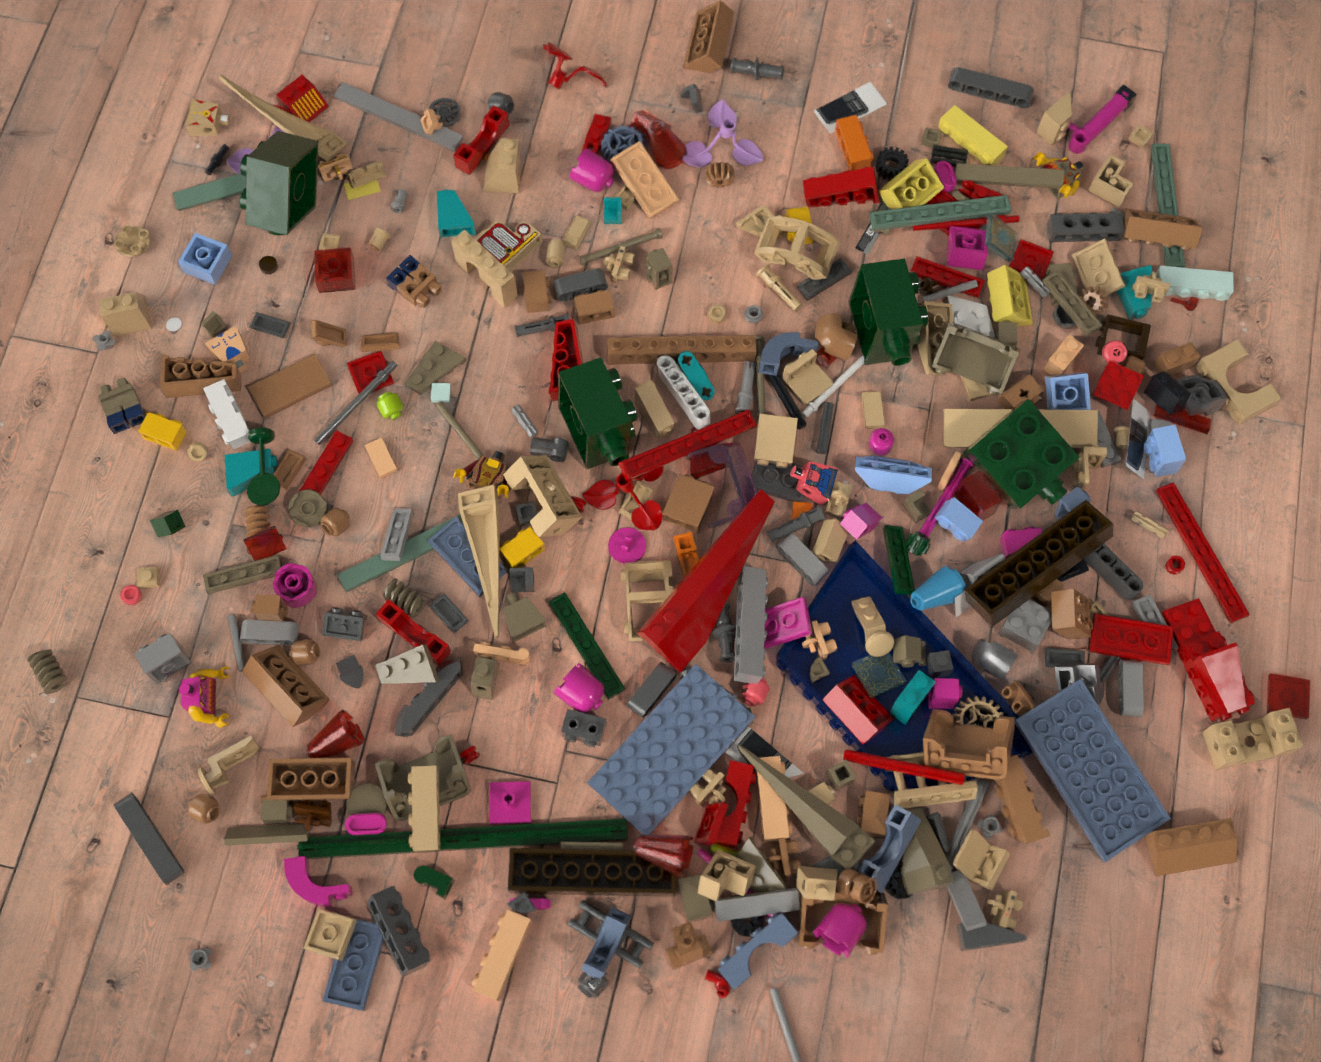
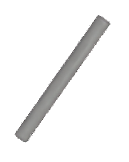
[770,988,802,1062]

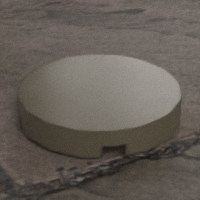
[288,489,328,528]
[346,783,388,815]

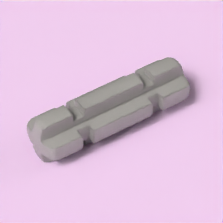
[1020,266,1050,297]
[512,405,538,438]

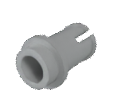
[391,189,408,213]

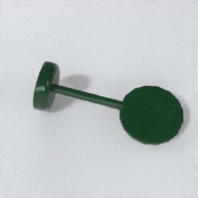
[247,428,280,506]

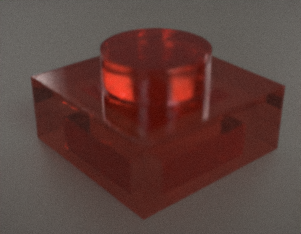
[816,346,837,368]

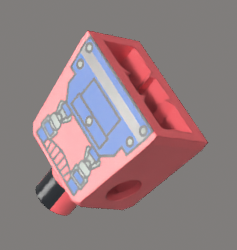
[790,461,838,506]

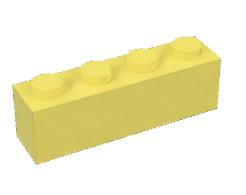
[938,105,1008,166]

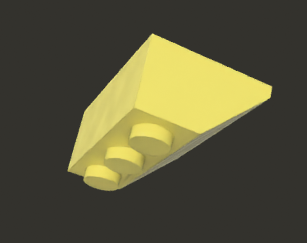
[878,158,944,209]
[987,265,1033,326]

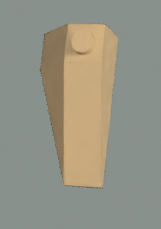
[917,301,953,375]

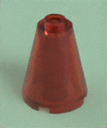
[648,120,687,169]
[306,709,365,758]
[633,835,694,878]

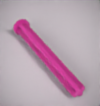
[919,458,974,537]

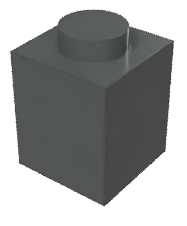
[927,650,953,679]

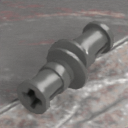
[731,57,784,81]
[712,602,736,663]

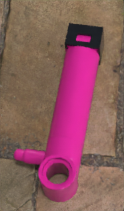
[1068,84,1137,154]

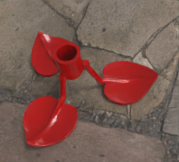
[542,42,607,89]
[582,466,664,531]

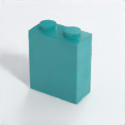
[889,670,935,725]

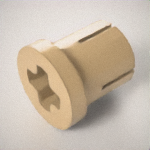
[368,227,391,252]
[1114,426,1130,450]

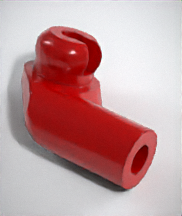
[705,969,730,998]

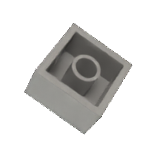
[998,599,1052,652]
[134,633,192,684]

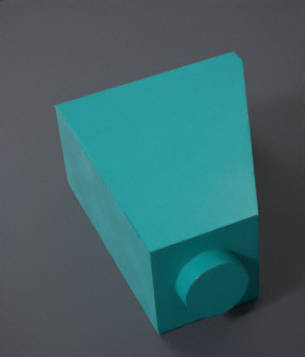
[437,189,476,238]
[1116,265,1152,319]
[225,449,278,497]

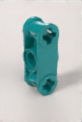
[678,351,715,401]

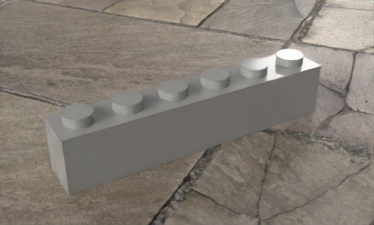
[734,566,768,684]

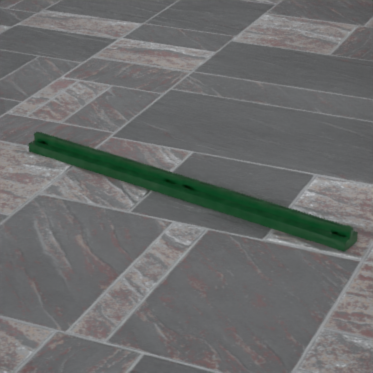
[297,818,628,859]

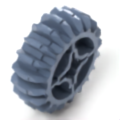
[601,124,648,168]

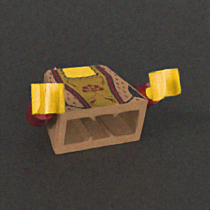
[453,451,511,499]

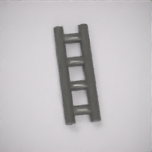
[568,900,654,969]

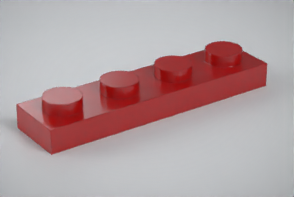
[910,256,985,298]
[299,430,354,494]

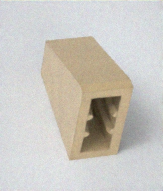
[635,380,674,439]

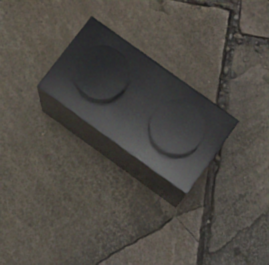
[1143,371,1191,415]

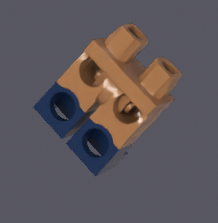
[386,255,442,308]

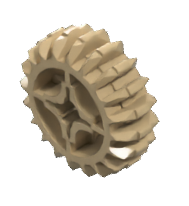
[952,696,1004,729]

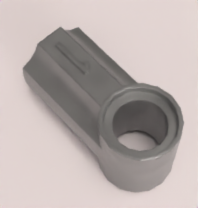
[530,437,569,462]

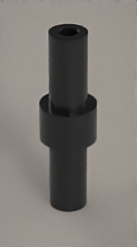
[205,144,229,176]

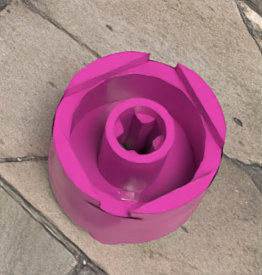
[273,563,317,608]

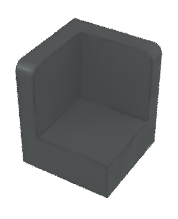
[510,567,534,593]

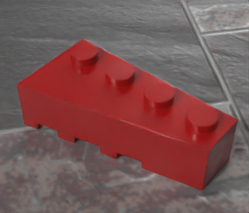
[803,167,880,208]
[549,319,583,401]

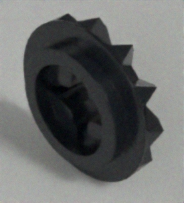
[885,865,913,899]
[731,915,764,937]

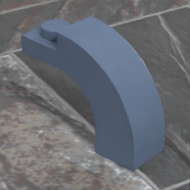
[758,332,818,376]
[581,907,631,979]

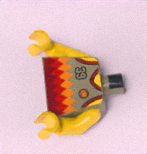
[1033,152,1084,200]

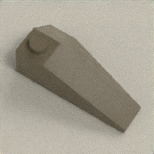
[901,807,954,895]

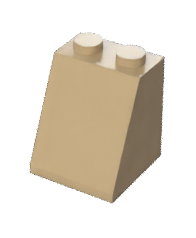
[483,138,522,193]
[99,292,151,337]
[753,414,798,468]

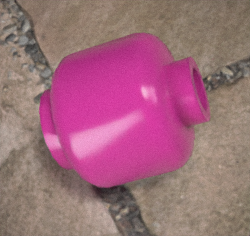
[868,428,894,456]

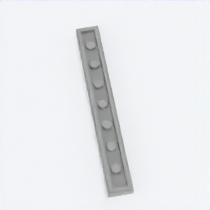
[334,82,463,152]

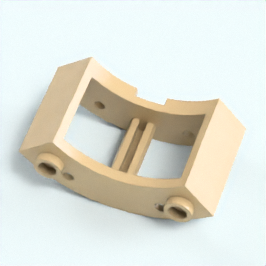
[754,215,840,280]
[621,560,673,642]

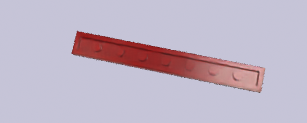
[618,409,757,481]
[1155,482,1250,624]

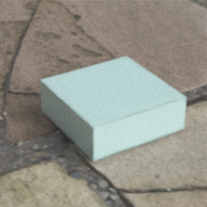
[431,383,451,403]

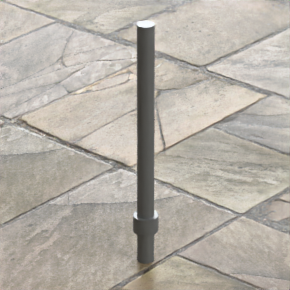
[314,361,398,445]

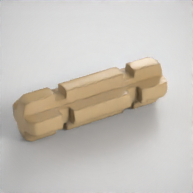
[1131,511,1168,538]

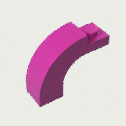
[284,856,352,907]

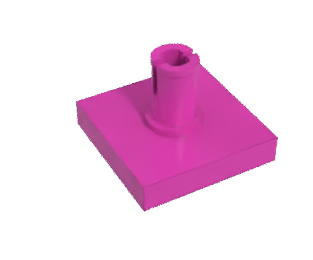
[490,781,531,825]

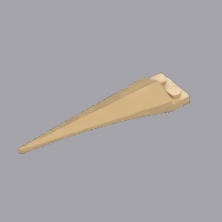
[219,75,348,162]
[458,485,500,638]

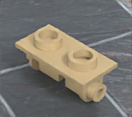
[347,160,387,188]

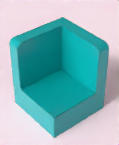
[604,197,622,224]

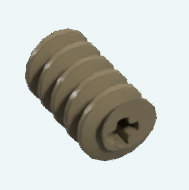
[383,578,427,618]
[27,649,67,694]

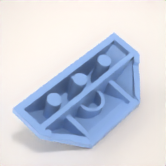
[855,456,932,495]

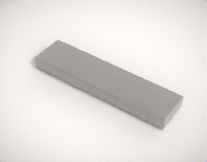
[714,888,800,922]

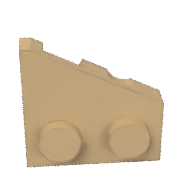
[737,204,786,238]

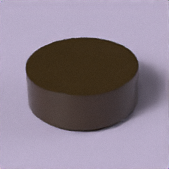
[259,256,278,275]

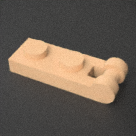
[473,642,530,665]

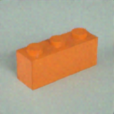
[835,115,874,171]

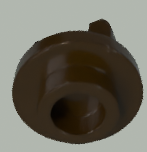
[919,277,938,295]

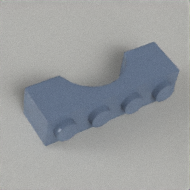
[858,805,922,893]
[718,913,799,990]

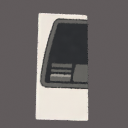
[814,82,887,133]
[1126,399,1151,479]
[726,727,804,780]

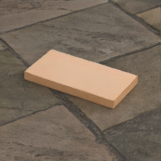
[610,141,679,219]

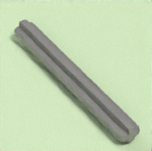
[945,779,989,871]

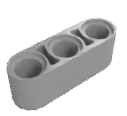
[776,534,829,586]
[240,620,299,645]
[1118,660,1144,717]

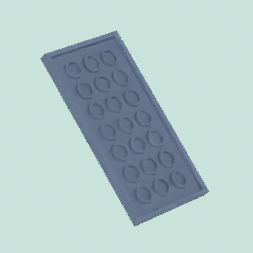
[587,664,756,838]
[1015,679,1171,862]

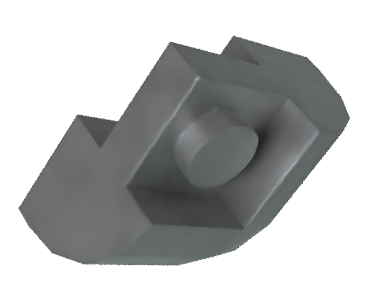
[1176,375,1227,417]
[972,638,1018,680]
[1055,662,1105,705]

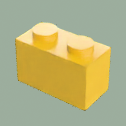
[138,412,187,451]
[499,527,545,568]

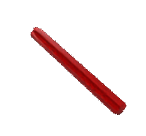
[843,749,965,785]

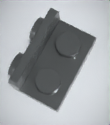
[322,607,368,641]

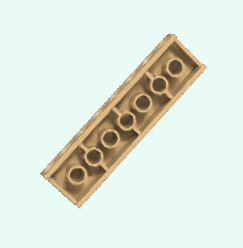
[943,409,1098,449]

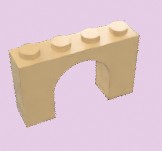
[451,230,518,308]
[1196,340,1281,425]

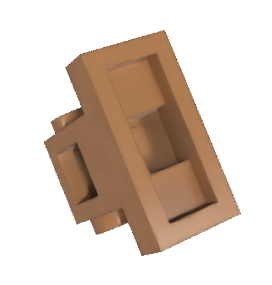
[666,921,713,970]

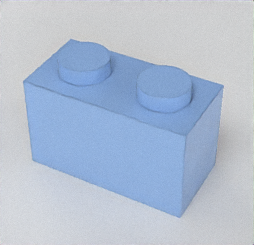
[934,497,983,542]

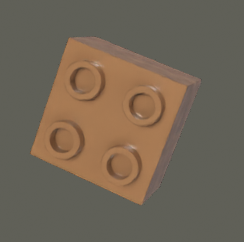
[1051,588,1093,640]

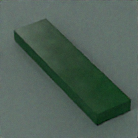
[883,525,915,595]

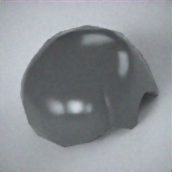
[1053,304,1077,329]

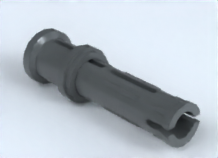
[515,312,569,337]
[768,504,826,542]

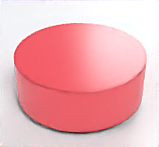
[120,585,142,605]

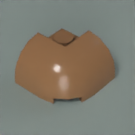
[815,313,858,361]

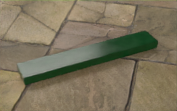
[548,592,625,700]

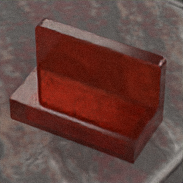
[630,110,671,144]

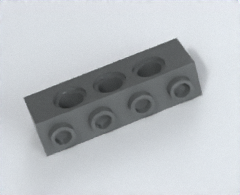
[1047,212,1125,242]
[366,886,430,977]

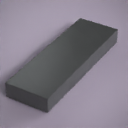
[797,258,851,301]

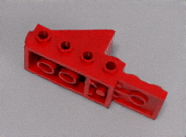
[1162,598,1255,722]

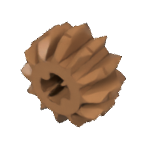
[705,161,735,188]
[1079,286,1109,317]

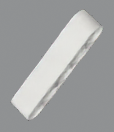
[657,355,711,430]

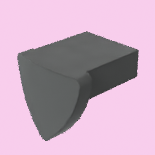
[680,84,703,113]
[336,655,364,689]

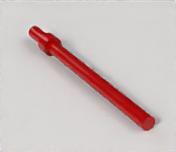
[912,214,1020,231]

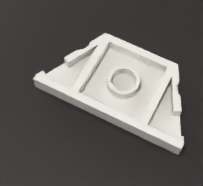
[946,296,995,338]

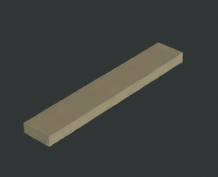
[955,163,1065,189]

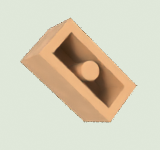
[1043,335,1084,376]

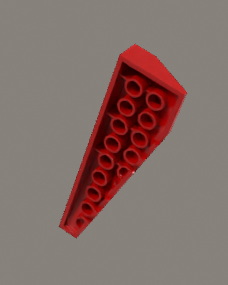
[637,489,775,673]

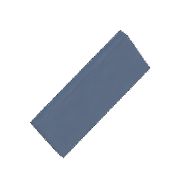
[428,516,508,597]
[322,918,384,1011]

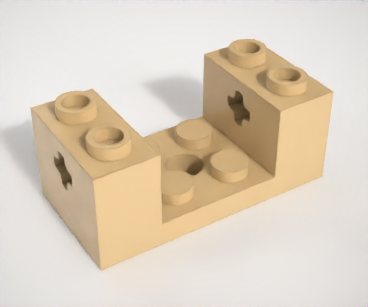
[503,455,582,537]
[1203,708,1303,771]

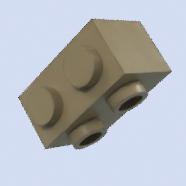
[645,248,672,290]

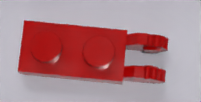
[581,113,612,154]
[958,179,1009,200]

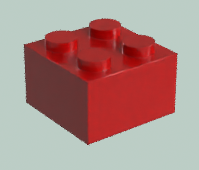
[1092,360,1144,410]

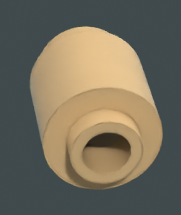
[546,240,565,268]

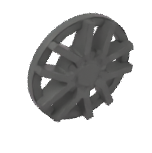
[429,98,461,127]

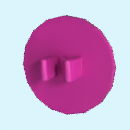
[608,527,646,564]

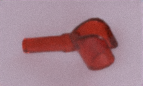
[1171,297,1198,311]

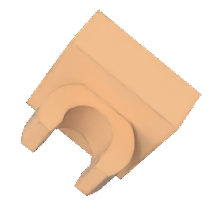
[420,109,443,135]

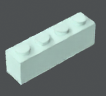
[1156,266,1234,301]

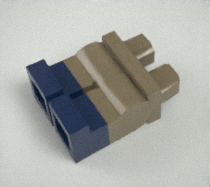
[98,378,146,434]

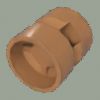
[837,868,877,904]

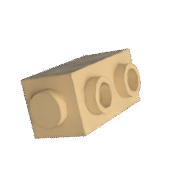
[812,518,848,563]

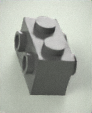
[561,709,607,748]

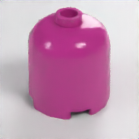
[569,149,614,193]
[554,663,604,713]
[813,903,866,958]

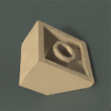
[1037,93,1072,145]

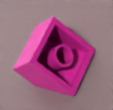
[946,226,988,270]

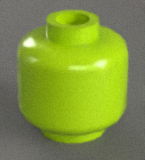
[376,391,404,420]

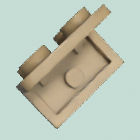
[782,349,833,404]
[1072,445,1107,490]
[953,830,1010,890]

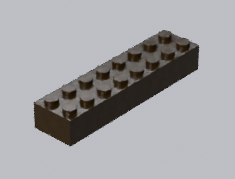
[965,500,1113,627]
[508,848,676,897]

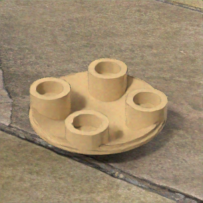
[114,225,151,257]

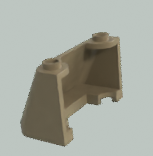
[932,323,1021,395]
[375,734,471,821]

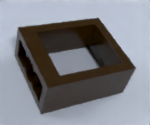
[1095,314,1151,360]

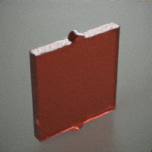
[243,526,287,561]

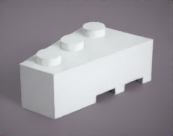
[203,379,250,450]

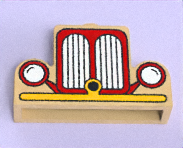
[475,220,542,287]

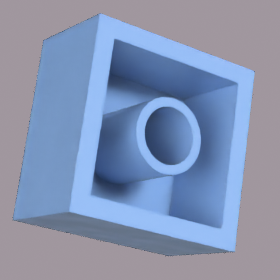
[178,233,232,285]
[1045,372,1091,410]
[1144,425,1186,477]

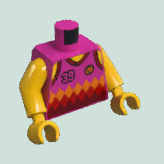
[179,666,230,728]

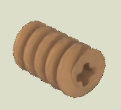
[245,505,271,548]

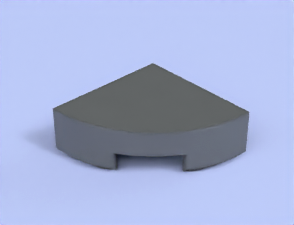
[507,892,536,913]

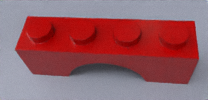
[453,105,510,175]
[376,599,452,666]
[715,760,757,848]

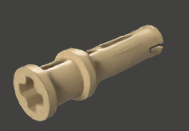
[756,264,803,312]

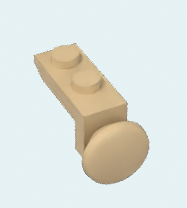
[852,596,894,657]
[198,736,260,795]

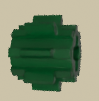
[906,531,931,557]

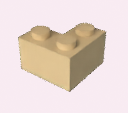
[1088,154,1134,208]
[698,850,756,902]

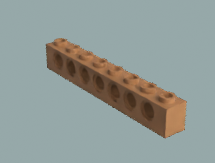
[608,335,756,365]

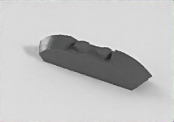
[395,657,463,737]

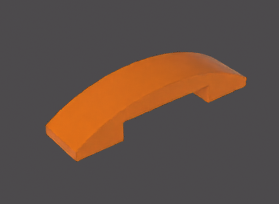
[673,532,699,577]

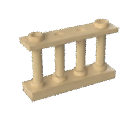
[885,752,978,809]

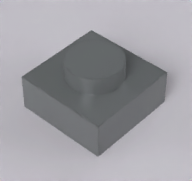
[515,501,537,526]

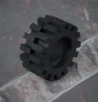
[875,147,909,181]

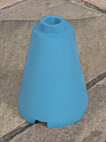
[910,565,966,611]

